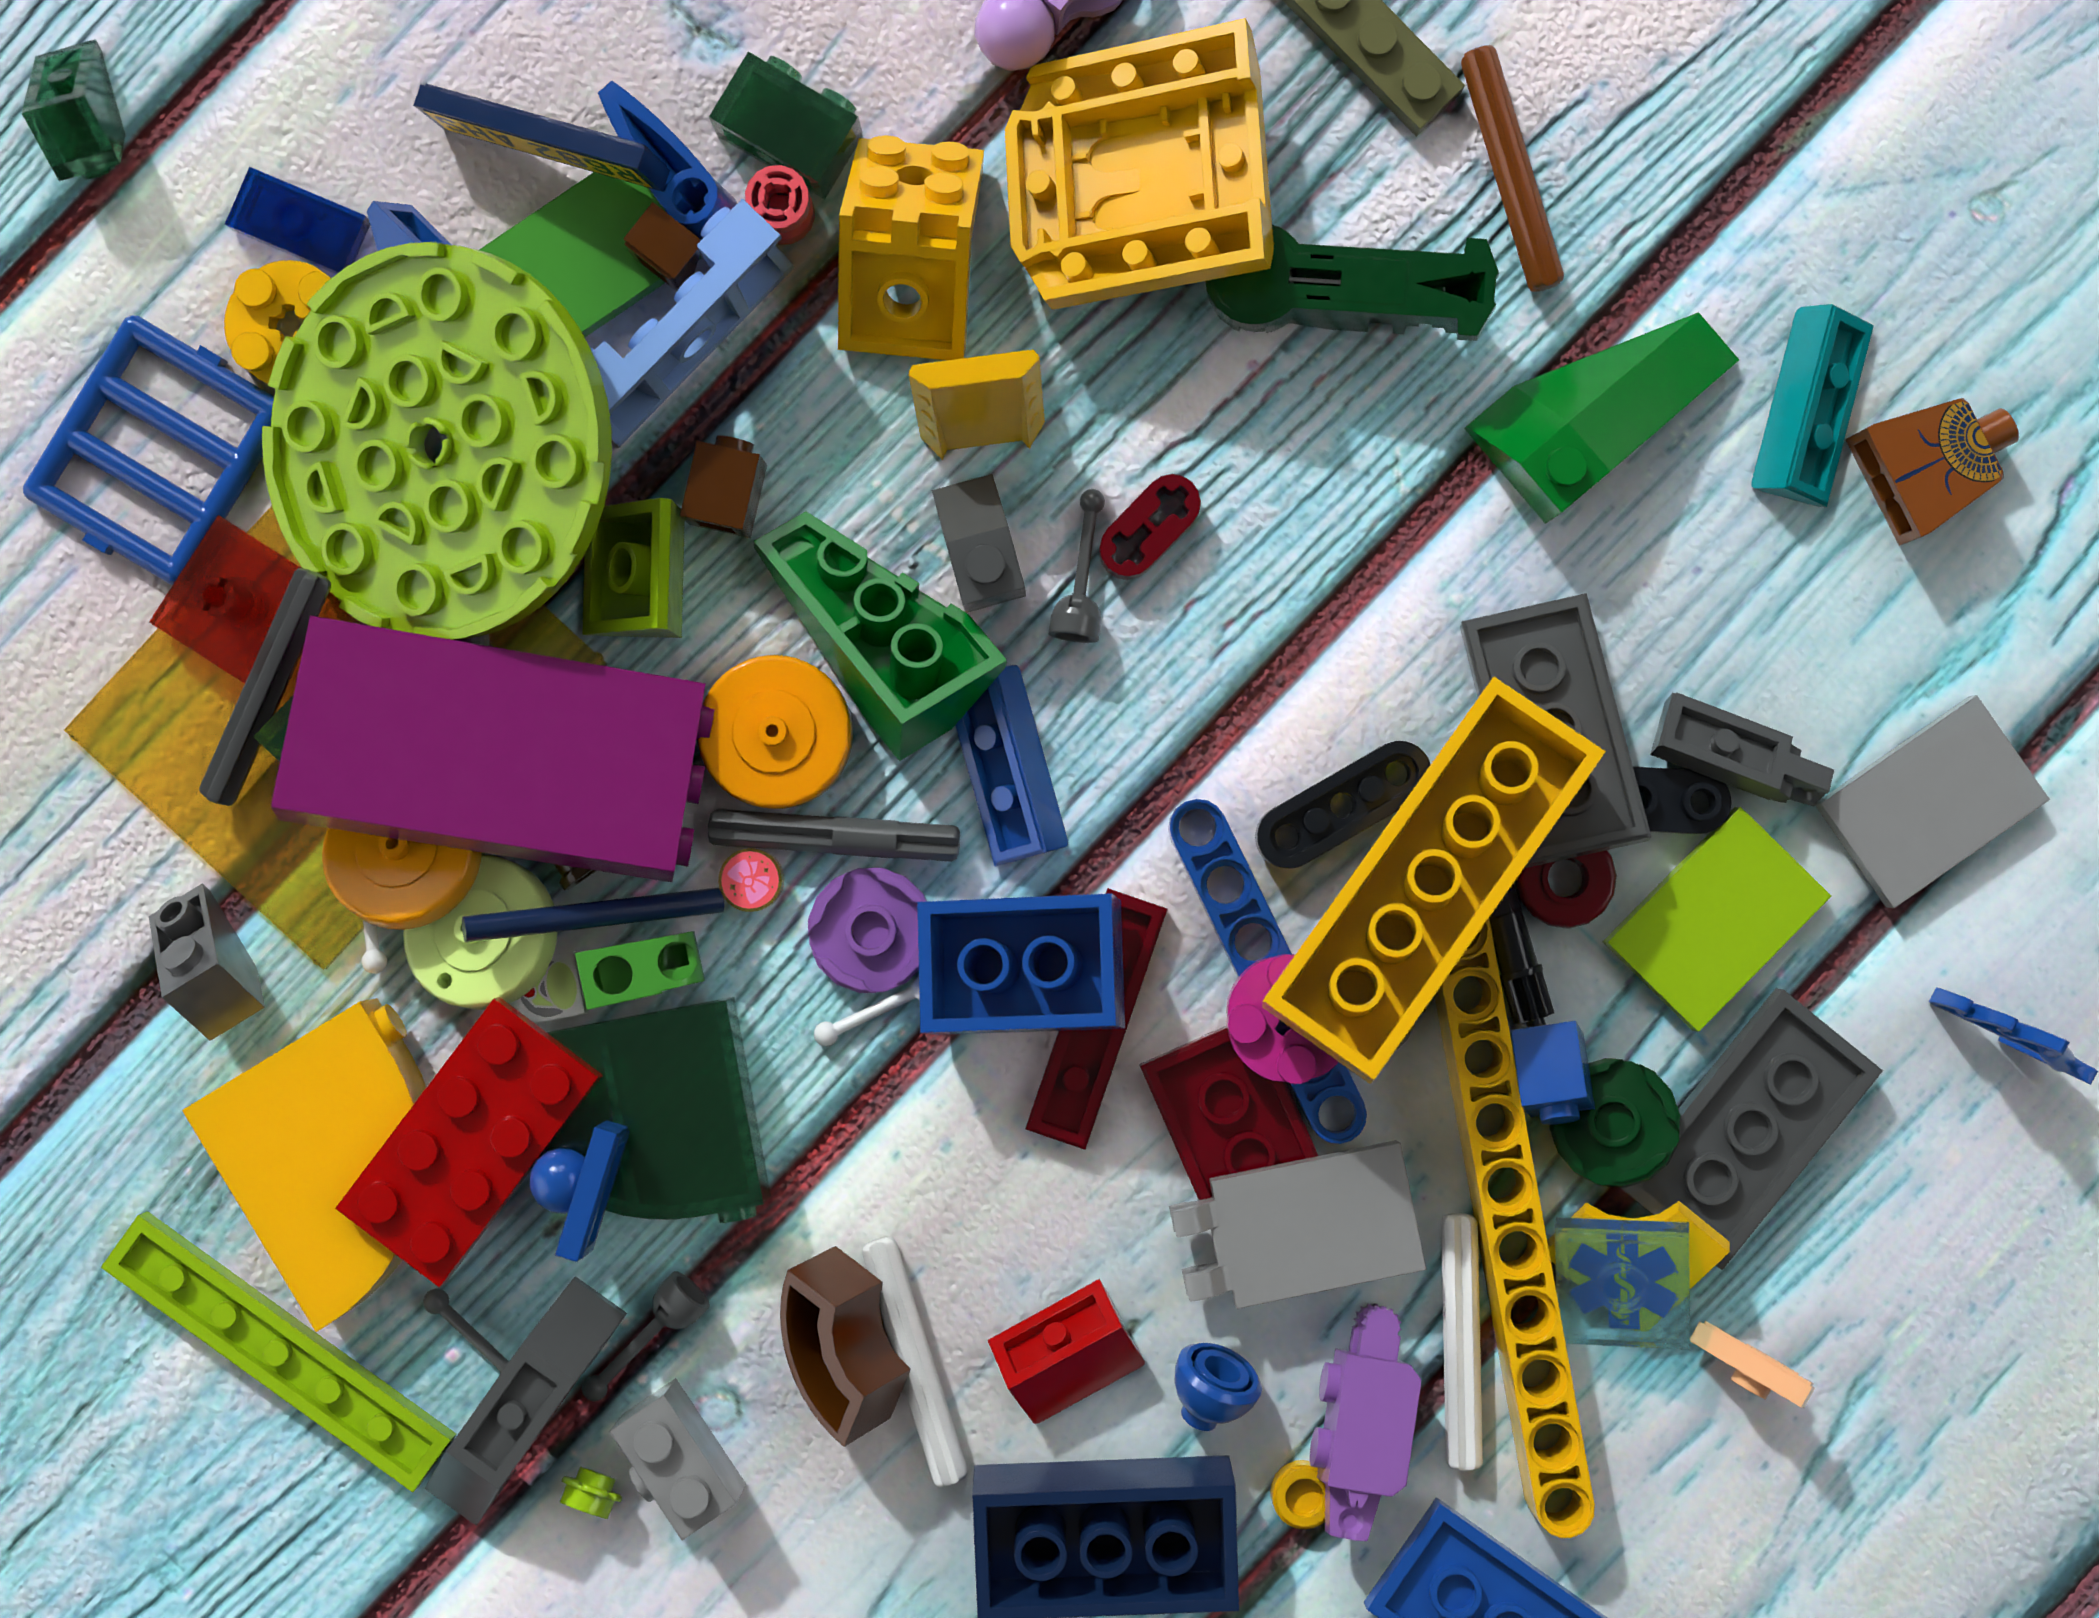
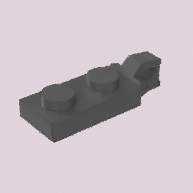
[1650,692,1834,806]

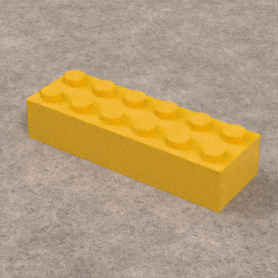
[1262,677,1606,1084]

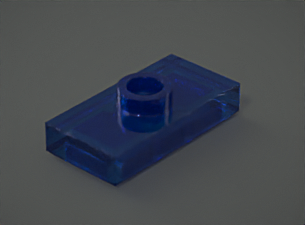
[225,167,370,274]

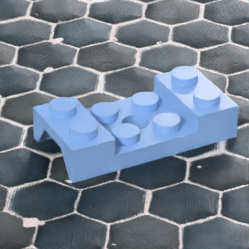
[590,198,794,447]

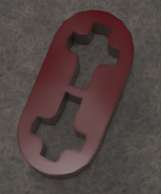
[1099,474,1201,580]

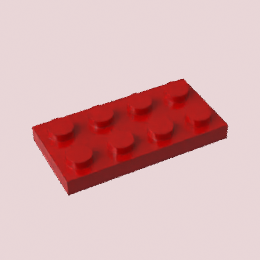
[335,997,603,1288]

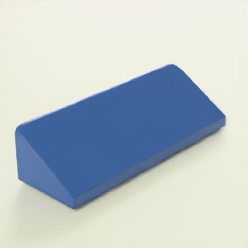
[955,665,1068,867]

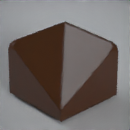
[623,202,700,292]

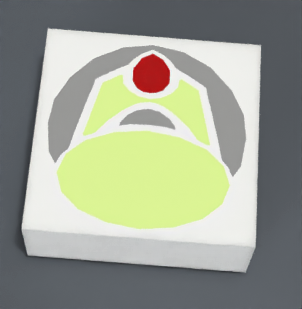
[517,950,589,1023]

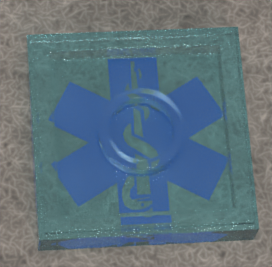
[1555,1217,1691,1350]

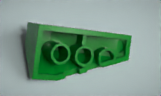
[1464,312,1739,524]
[753,511,1007,761]

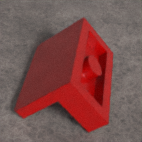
[988,1279,1145,1424]

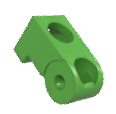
[575,931,705,1010]

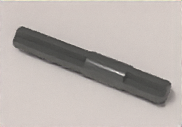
[708,809,960,862]

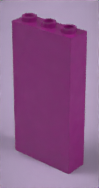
[271,615,714,882]

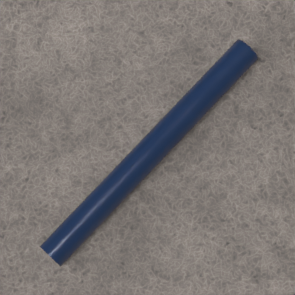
[462,887,724,943]

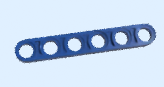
[1168,799,1367,1144]

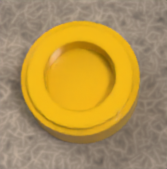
[1270,1460,1325,1529]

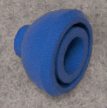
[1174,1343,1262,1431]

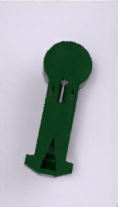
[1205,224,1499,341]

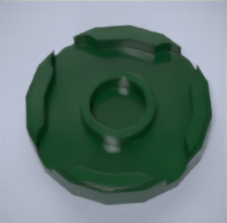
[1549,1058,1681,1188]

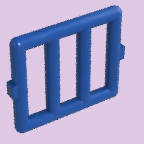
[23,315,274,586]

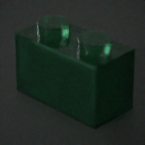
[709,51,863,200]

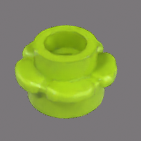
[560,1467,622,1519]

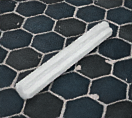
[1441,1213,1483,1470]
[862,1237,967,1487]

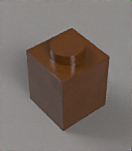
[680,435,767,538]

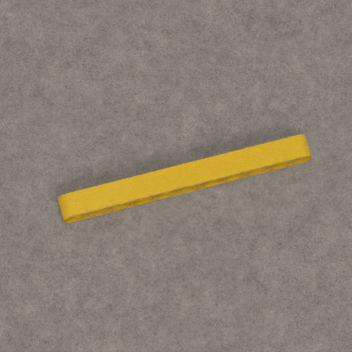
[1434,918,1595,1538]

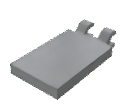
[1169,1140,1426,1309]

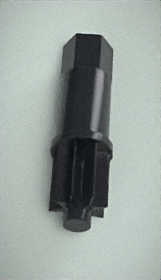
[1489,883,1555,1028]

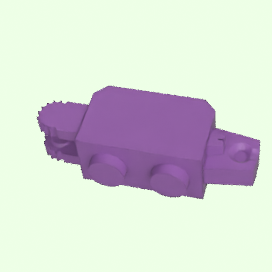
[1310,1303,1422,1541]

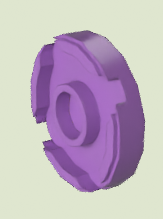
[808,868,927,993]

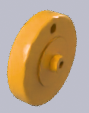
[698,655,853,809]
[322,828,482,930]

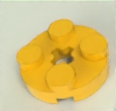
[224,260,331,385]

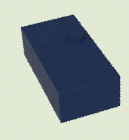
[972,1455,1239,1618]

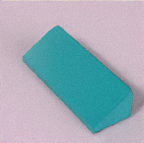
[1751,304,1874,507]

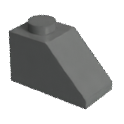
[932,474,1026,613]

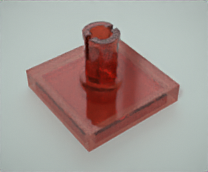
[149,515,330,684]

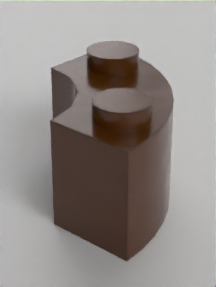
[780,1246,911,1447]

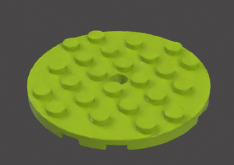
[262,242,612,640]

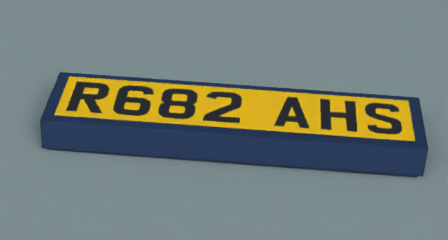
[413,83,670,192]

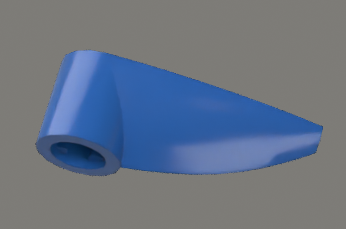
[598,80,737,241]

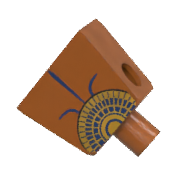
[1845,398,2019,546]

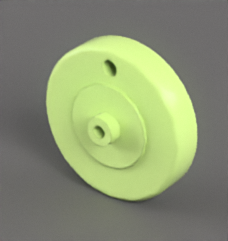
[403,854,557,1010]

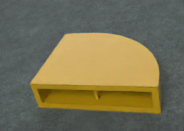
[182,998,426,1332]

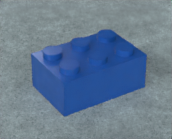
[917,893,1125,1035]

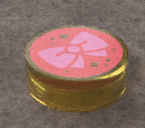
[718,848,784,912]

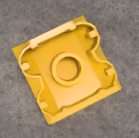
[908,349,1045,460]

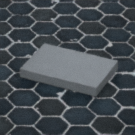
[1815,695,2050,908]

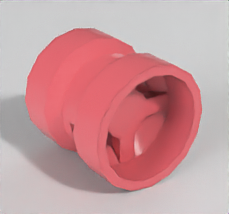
[745,165,815,245]

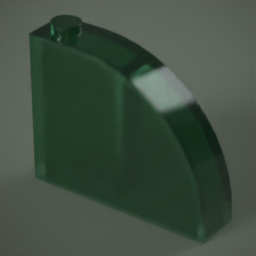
[543,997,771,1223]

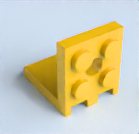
[838,135,984,360]

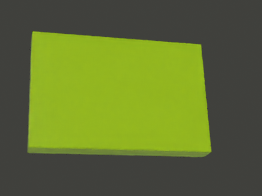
[1603,807,1831,1032]

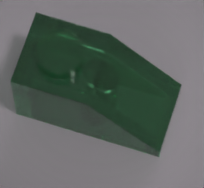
[22,39,126,181]

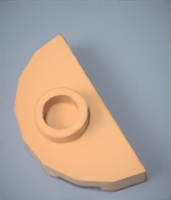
[1689,1321,1815,1408]

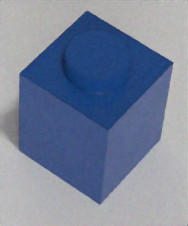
[1511,1021,1595,1125]

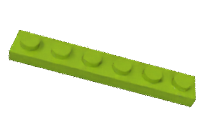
[101,1211,456,1492]

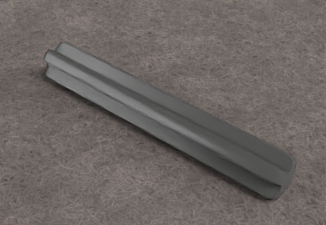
[199,568,331,806]

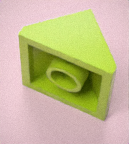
[582,498,685,638]

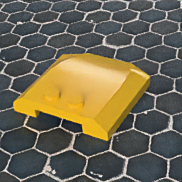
[1005,18,1274,310]

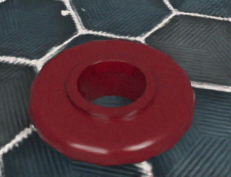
[1515,850,1617,929]

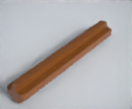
[1461,45,1564,292]

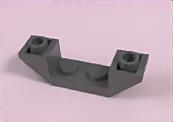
[425,1276,627,1526]

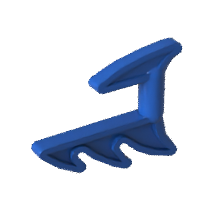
[1929,987,2098,1085]

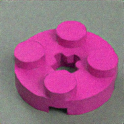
[1226,954,1338,1084]

